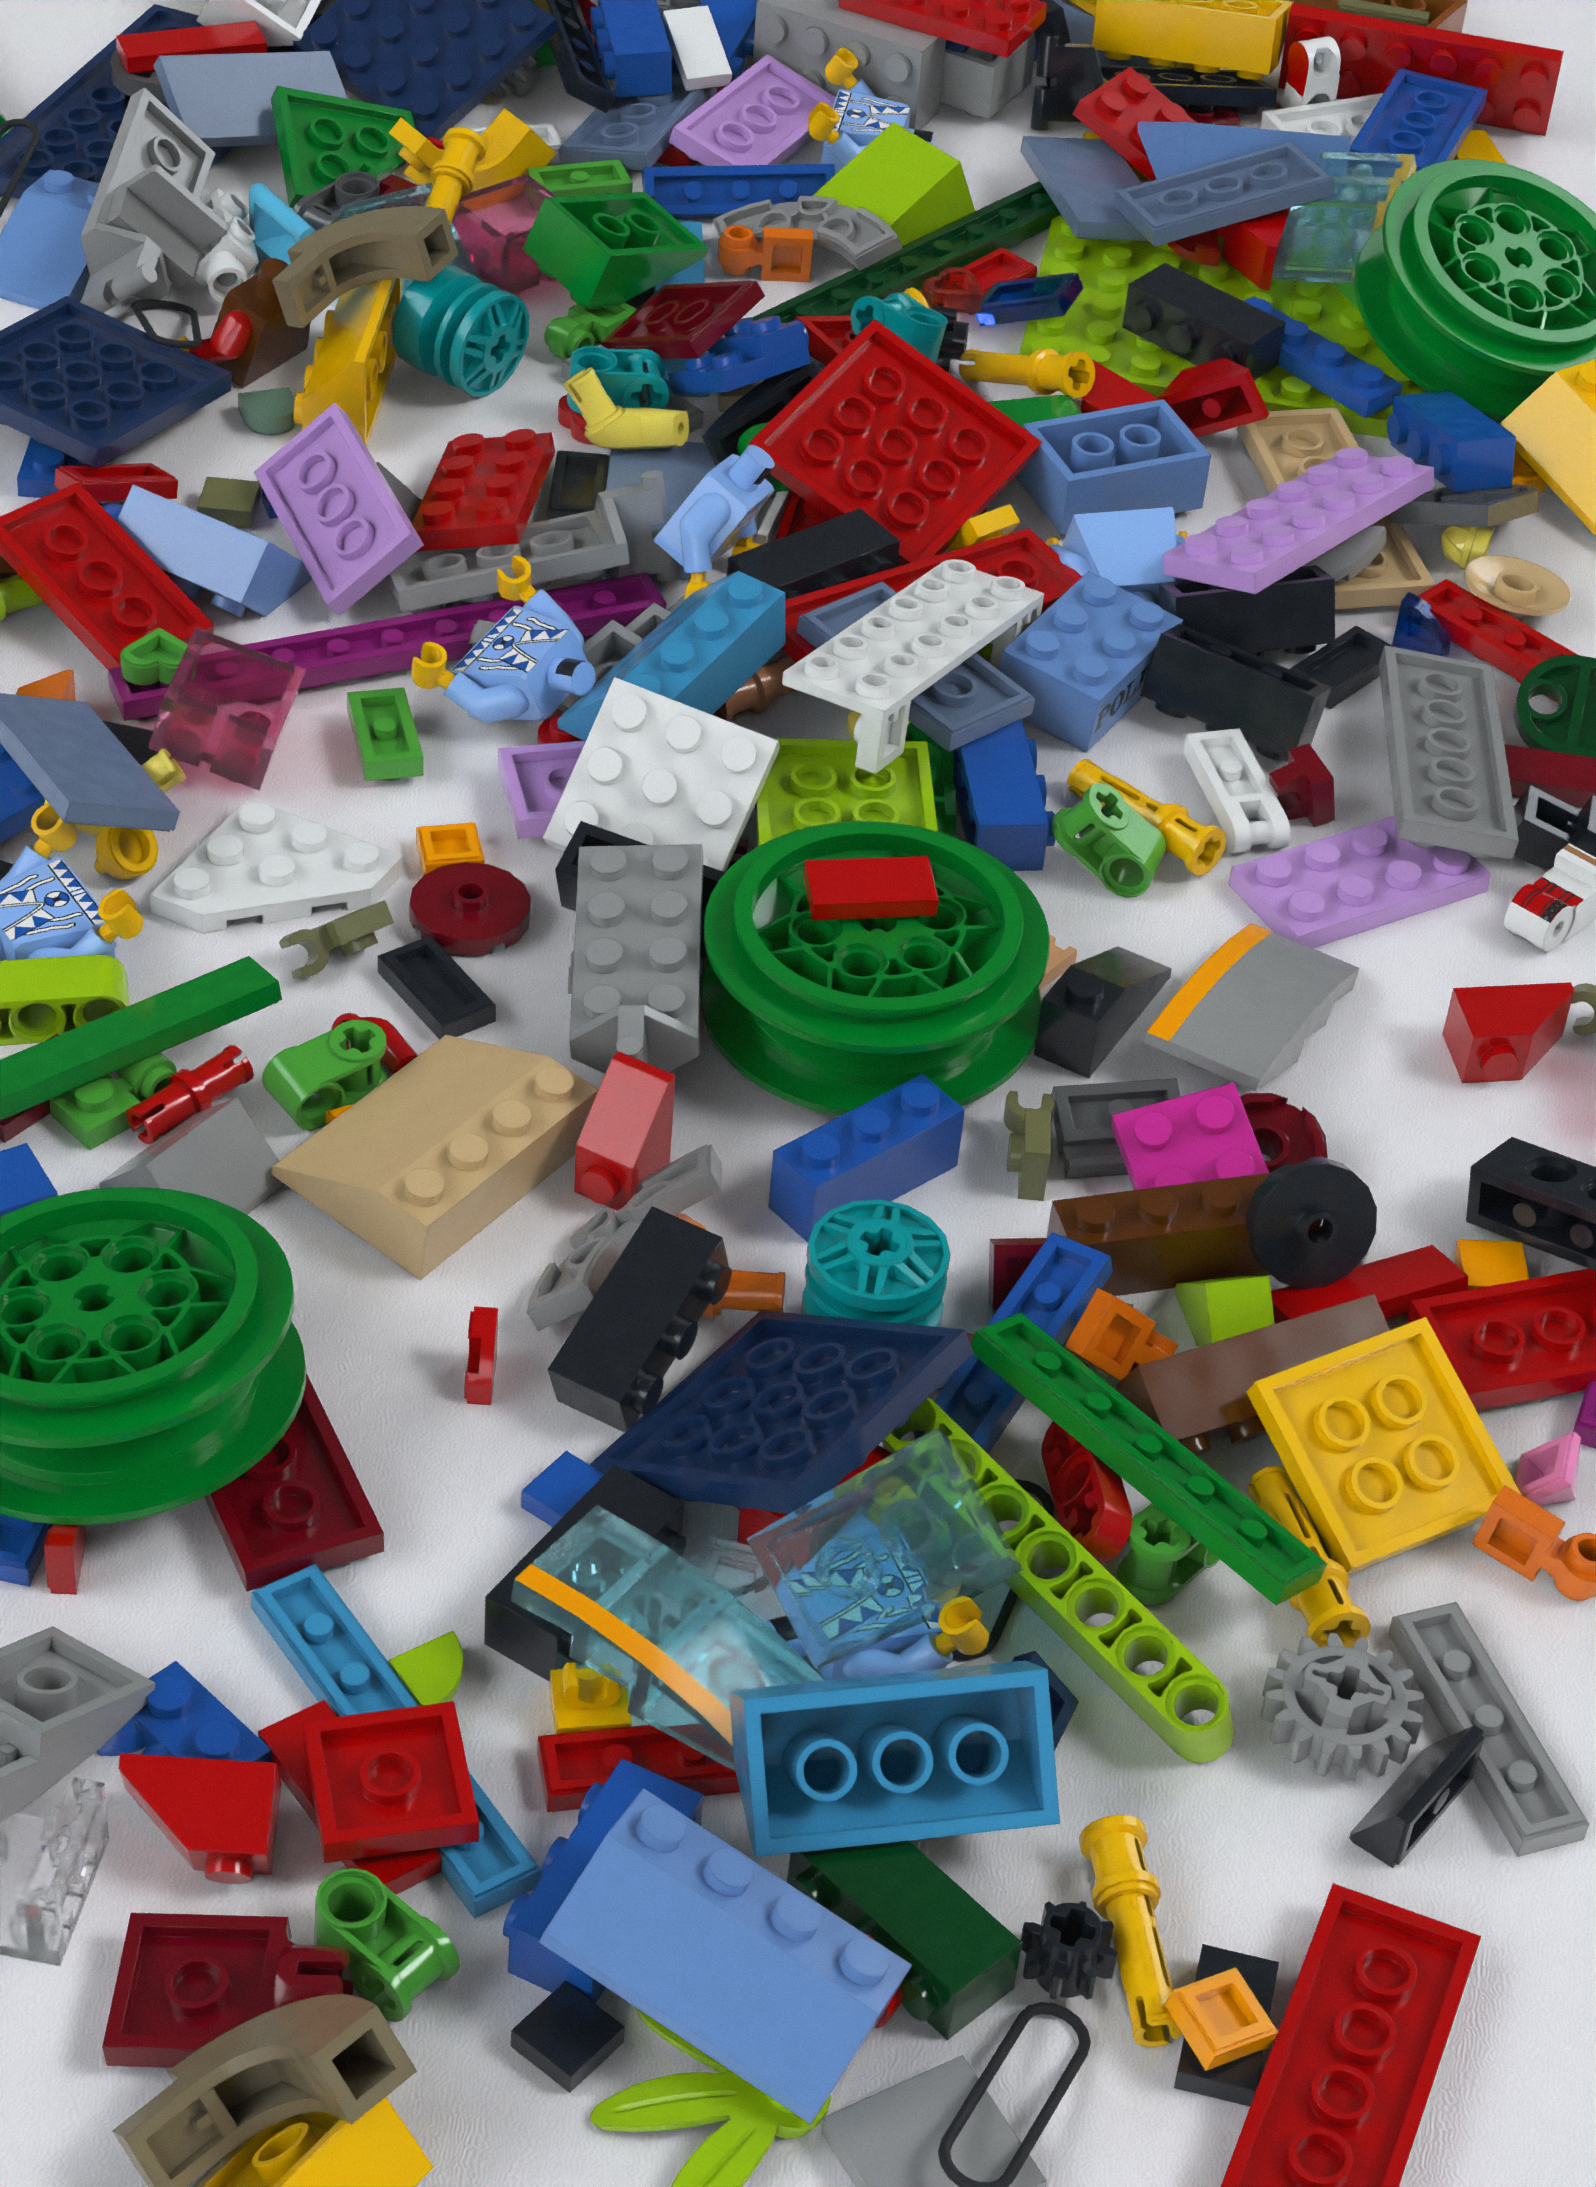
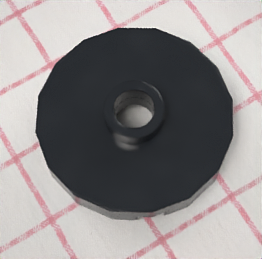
[1246,1156,1377,1289]

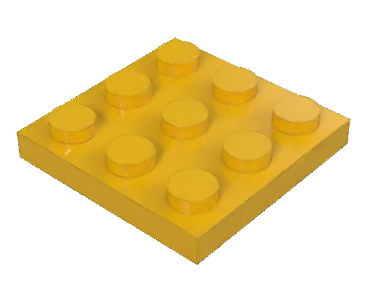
[1246,1317,1521,1575]

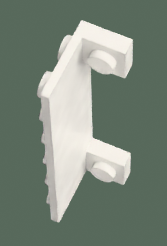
[782,559,1044,774]

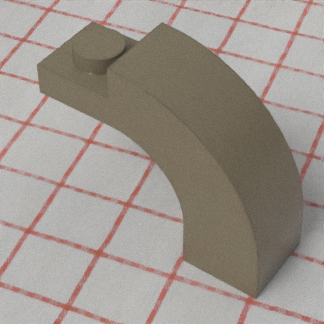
[272,206,459,328]
[112,1994,417,2187]

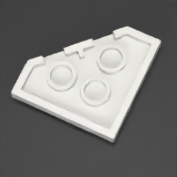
[150,797,403,934]

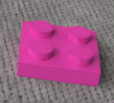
[1111,1082,1269,1190]

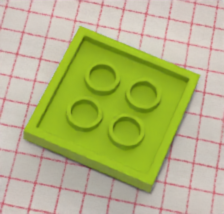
[755,738,938,847]

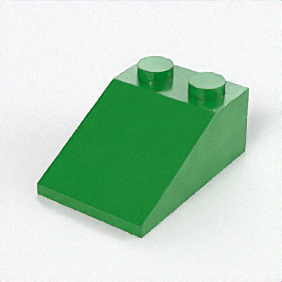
[522,192,709,309]

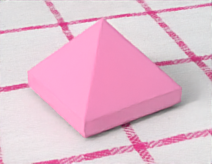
[1515,1431,1581,1506]

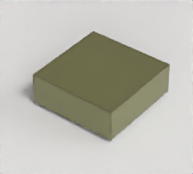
[197,477,261,528]

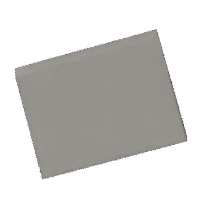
[100,1097,285,1215]

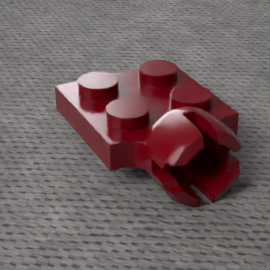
[102,1913,353,2068]

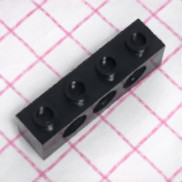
[1466,1137,1596,1271]

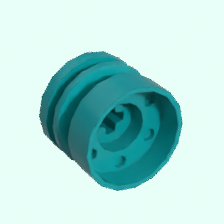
[393,263,530,397]
[801,1199,951,1327]

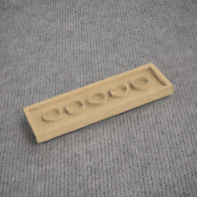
[1237,407,1435,611]

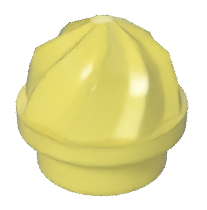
[1441,526,1494,570]

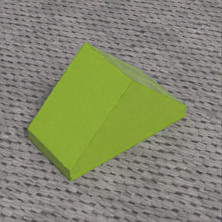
[1175,1276,1275,1348]

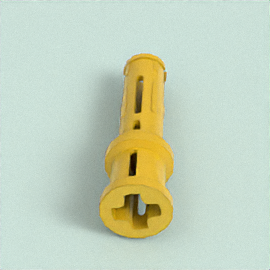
[425,127,487,225]
[959,348,1095,398]
[1067,759,1227,876]
[1247,1466,1371,1648]
[1079,1815,1182,2047]

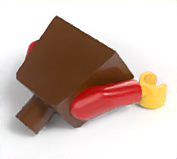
[177,258,311,389]

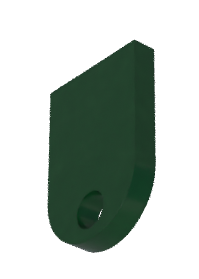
[1514,655,1596,758]

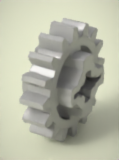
[1261,1633,1424,1781]

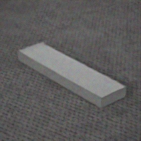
[1388,1602,1589,1857]

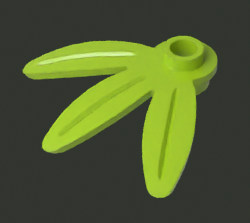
[590,2007,831,2187]

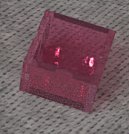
[450,174,558,295]
[148,627,306,791]

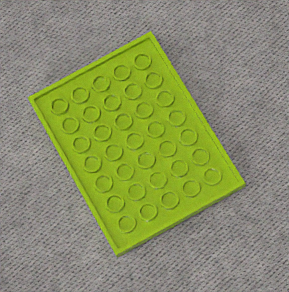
[1019,215,1423,438]

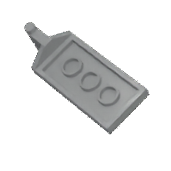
[81,87,215,313]
[385,470,679,614]
[569,844,703,1074]

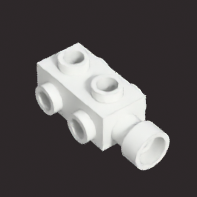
[193,188,259,303]

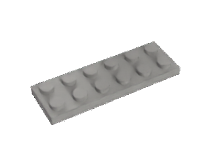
[1379,645,1519,860]

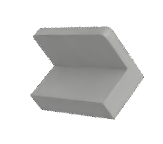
[106,164,228,286]

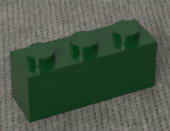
[787,1841,1022,2041]

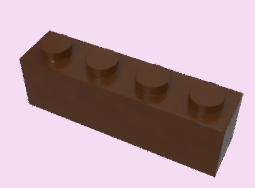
[1047,1172,1322,1296]
[1115,1294,1390,1457]

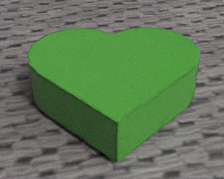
[120,628,198,685]

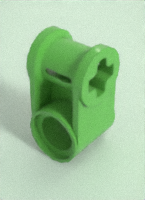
[1051,782,1166,898]
[262,1020,387,1130]
[1116,1503,1220,1606]
[314,1868,460,2022]

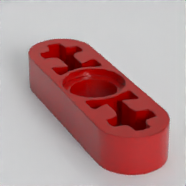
[1041,1421,1133,1565]

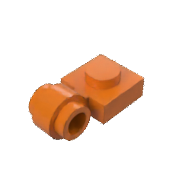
[717,225,813,282]
[1064,1288,1179,1381]
[1472,1485,1596,1601]

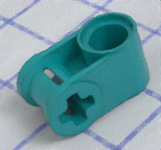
[850,292,948,364]
[567,346,670,414]

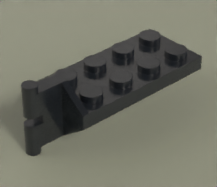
[1030,33,1278,130]

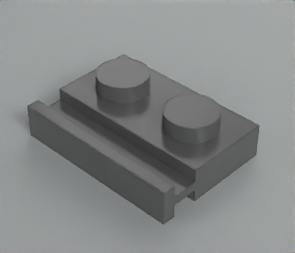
[1051,1078,1181,1179]

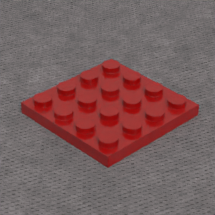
[748,319,1042,567]

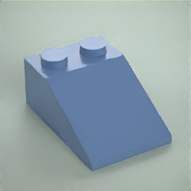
[0,170,100,310]

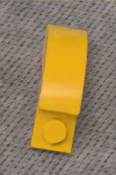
[389,108,557,209]

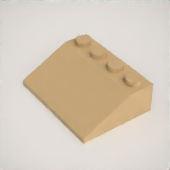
[272,1035,599,1280]

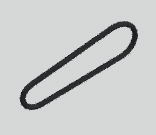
[131,299,202,349]

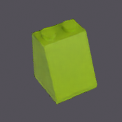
[813,122,975,246]

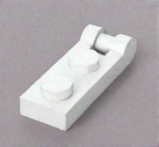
[1183,728,1291,853]

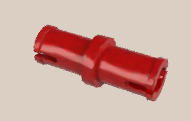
[126,1045,254,1145]

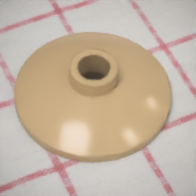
[1464,555,1571,619]

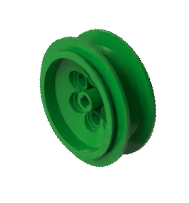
[1354,159,1596,421]
[701,821,1050,1116]
[0,1187,307,1525]

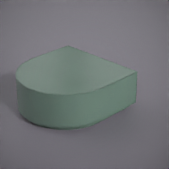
[238,387,295,435]

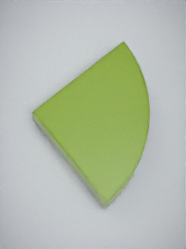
[389,1631,463,1706]

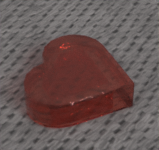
[922,267,983,313]

